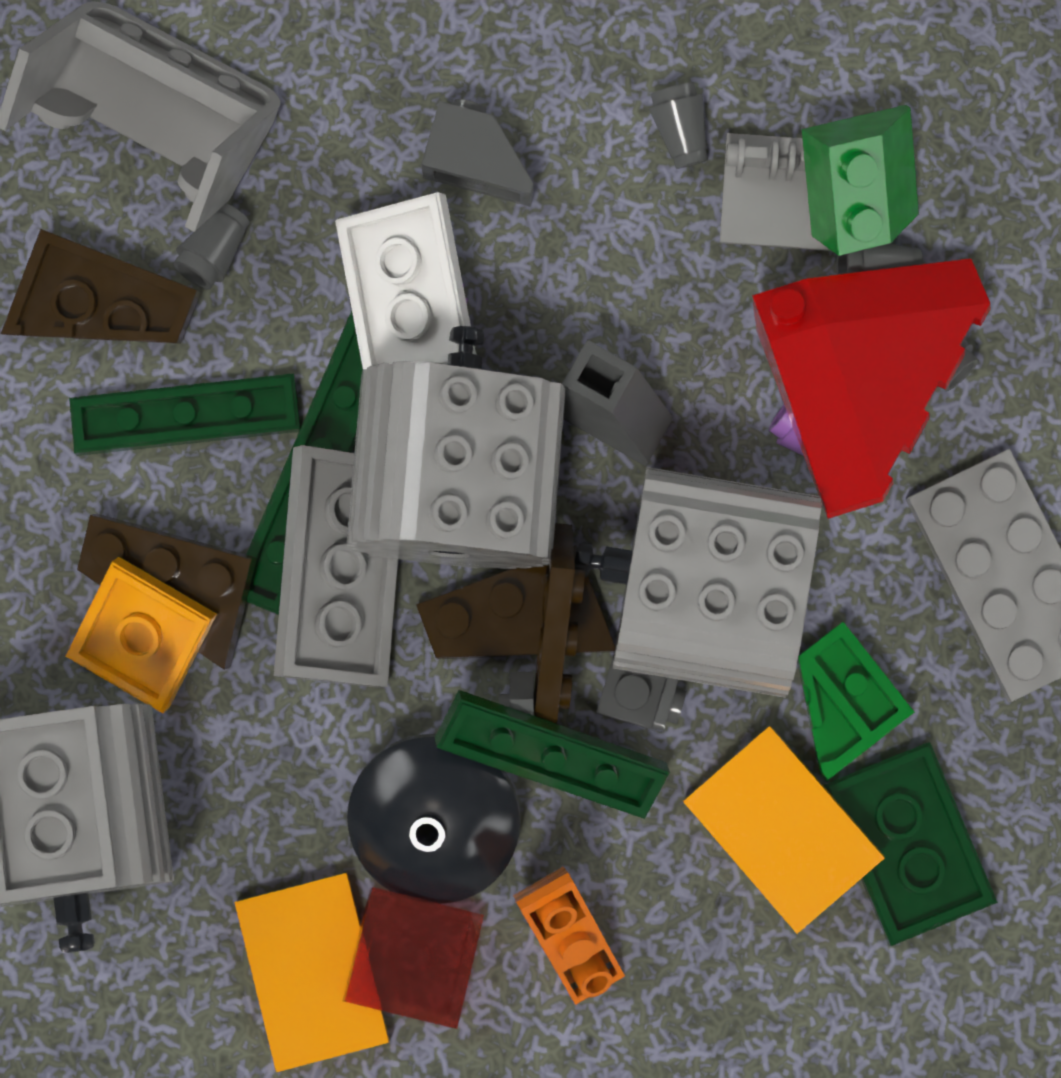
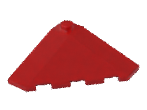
[752,258,991,519]

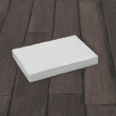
[335,192,476,369]

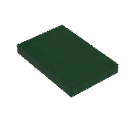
[823,742,998,946]

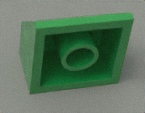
[801,105,919,256]

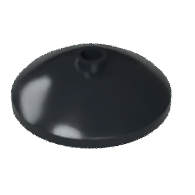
[347,734,521,904]

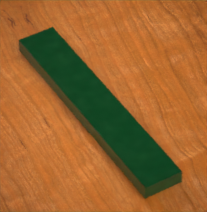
[246,310,363,616]

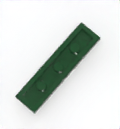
[69,373,301,456]
[434,690,670,819]

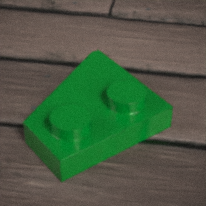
[797,622,915,781]

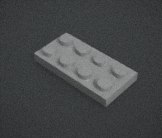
[274,445,398,688]
[906,449,1061,703]

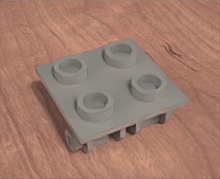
[720,133,831,251]

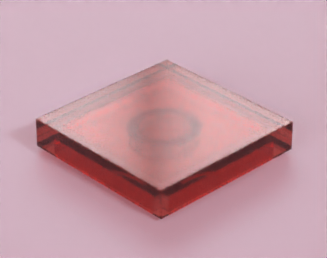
[342,887,484,1029]

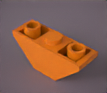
[513,866,625,1005]

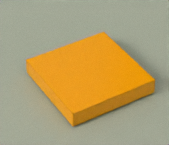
[65,557,217,714]

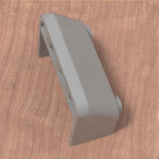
[0,1,280,232]

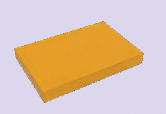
[683,726,885,934]
[234,873,390,1072]

